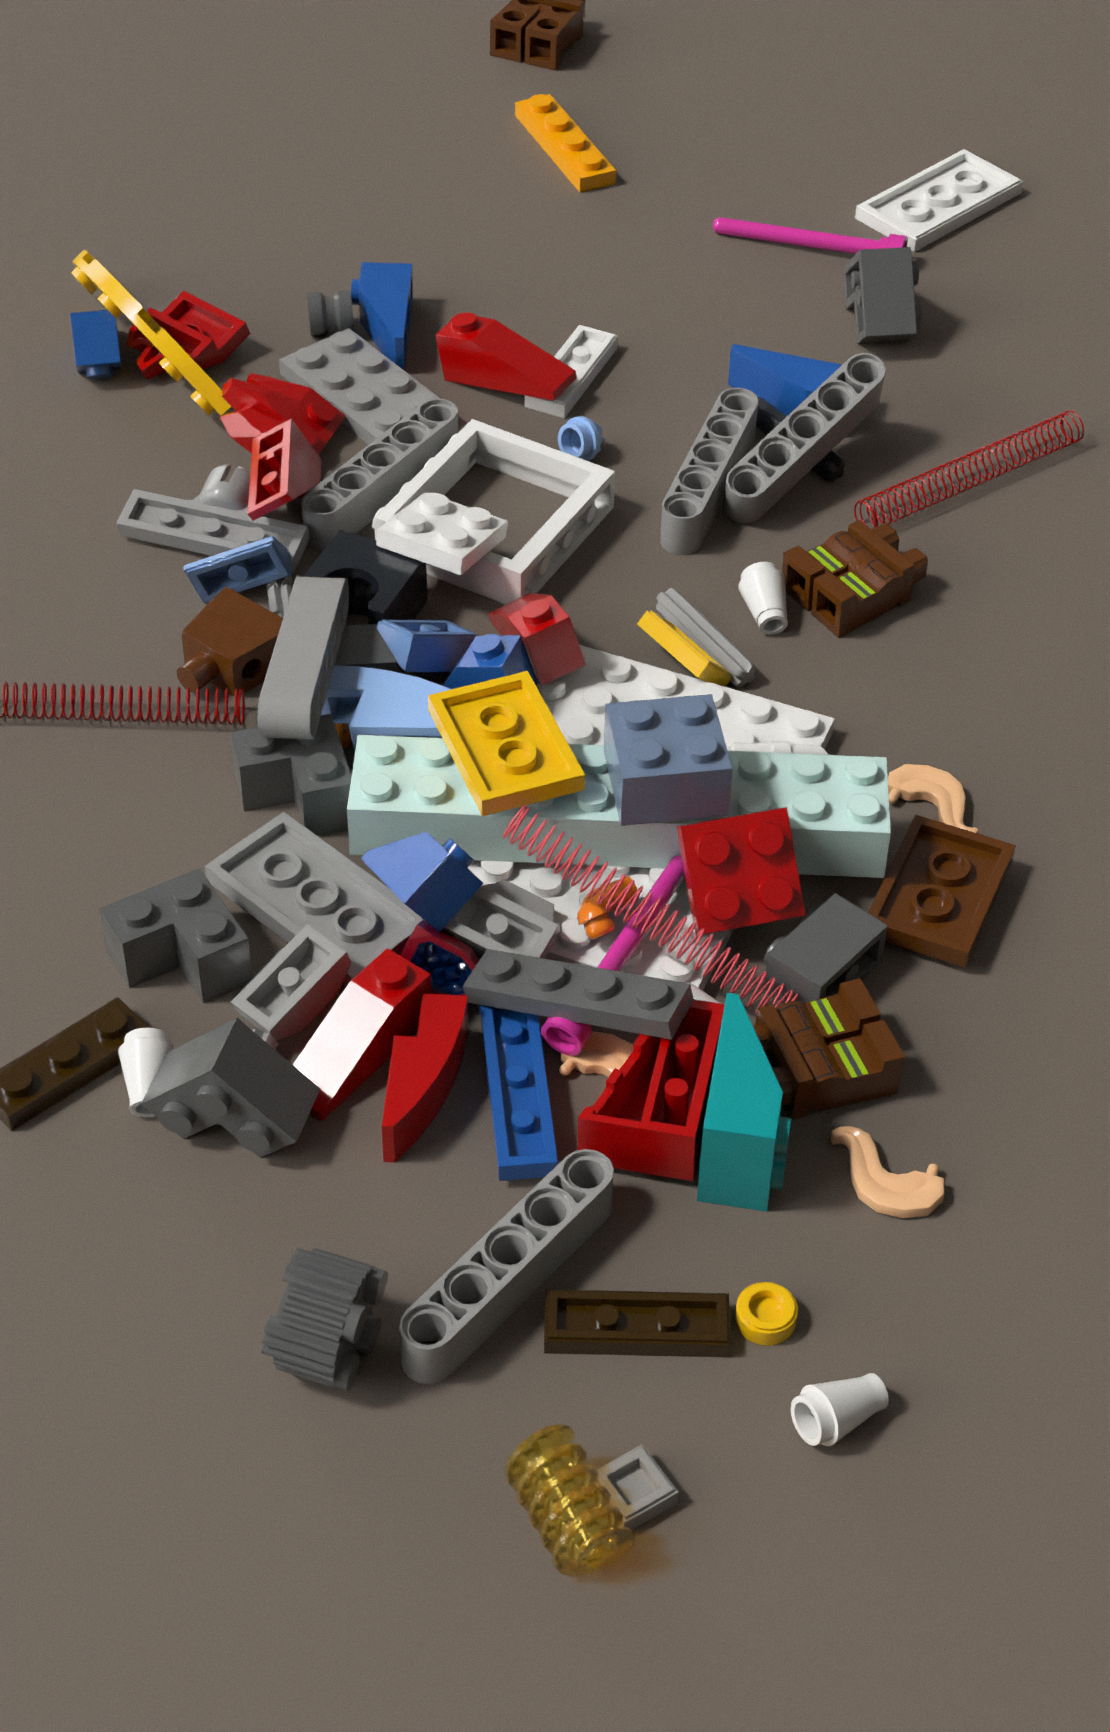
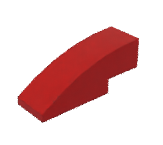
[382,993,468,1163]

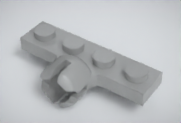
[116,464,310,574]

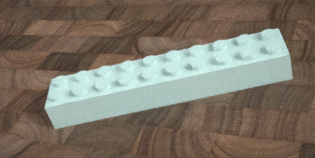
[347,735,891,878]

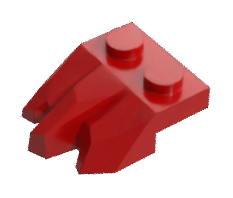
[126,290,250,380]
[220,373,345,455]

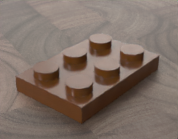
[868,814,1016,968]

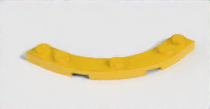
[71,249,232,416]

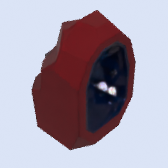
[400,920,480,996]

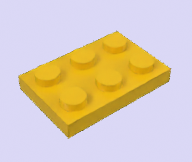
[428,671,585,817]

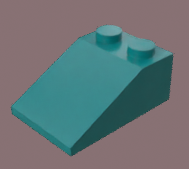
[697,993,791,1212]

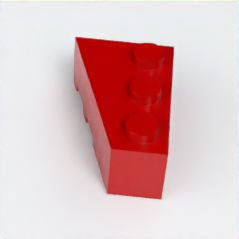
[578,999,725,1181]

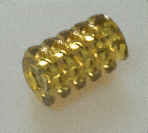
[505,1424,635,1577]

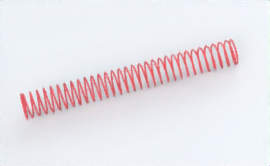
[503,805,799,1014]

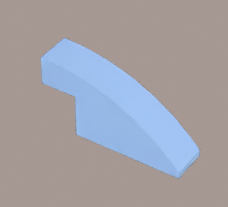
[321,665,451,752]

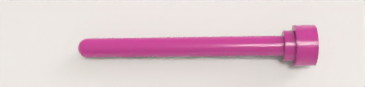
[712,217,908,254]
[541,855,685,1056]

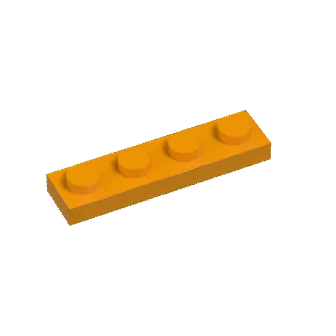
[515,94,616,193]

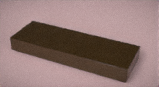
[544,1289,731,1358]

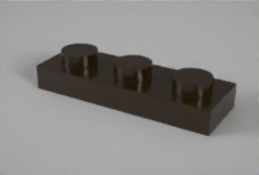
[0,997,149,1131]

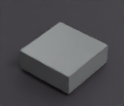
[588,1444,679,1535]

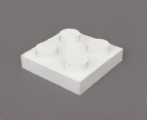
[376,492,508,575]

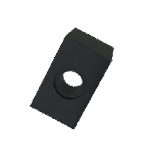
[303,530,427,624]

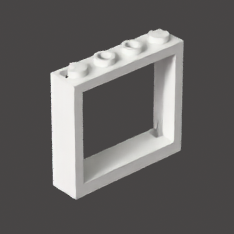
[372,419,615,605]

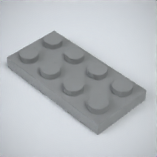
[279,328,440,445]
[204,812,423,987]

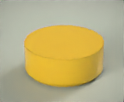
[735,1282,798,1346]

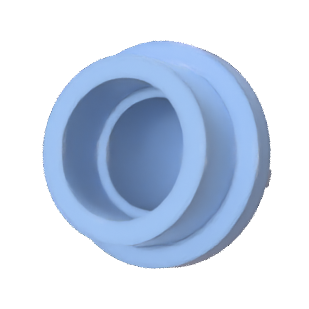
[558,416,605,461]

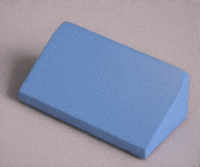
[184,536,292,603]
[377,620,478,672]

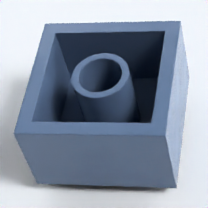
[604,694,733,826]

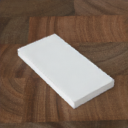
[855,149,1023,252]

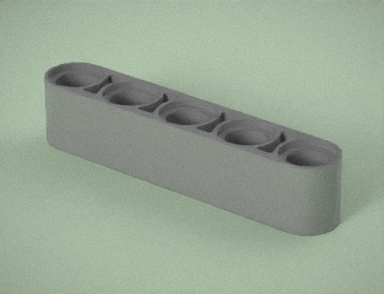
[723,353,886,524]
[660,388,758,555]
[301,398,458,551]
[257,576,349,739]
[399,1149,614,1384]

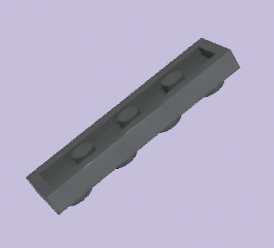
[463,949,694,1040]

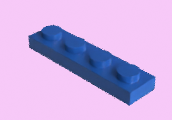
[479,1005,558,1181]

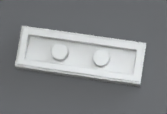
[525,325,618,418]

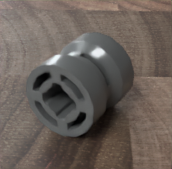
[307,290,353,336]

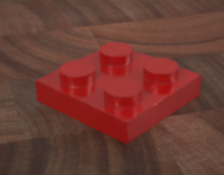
[676,807,806,935]

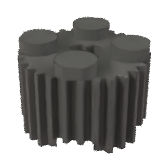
[261,1248,388,1391]

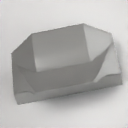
[442,879,560,959]
[231,924,351,1042]

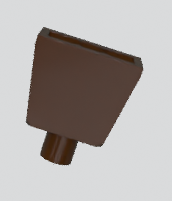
[177,586,283,696]

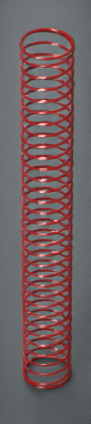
[854,410,1084,528]
[0,681,245,725]

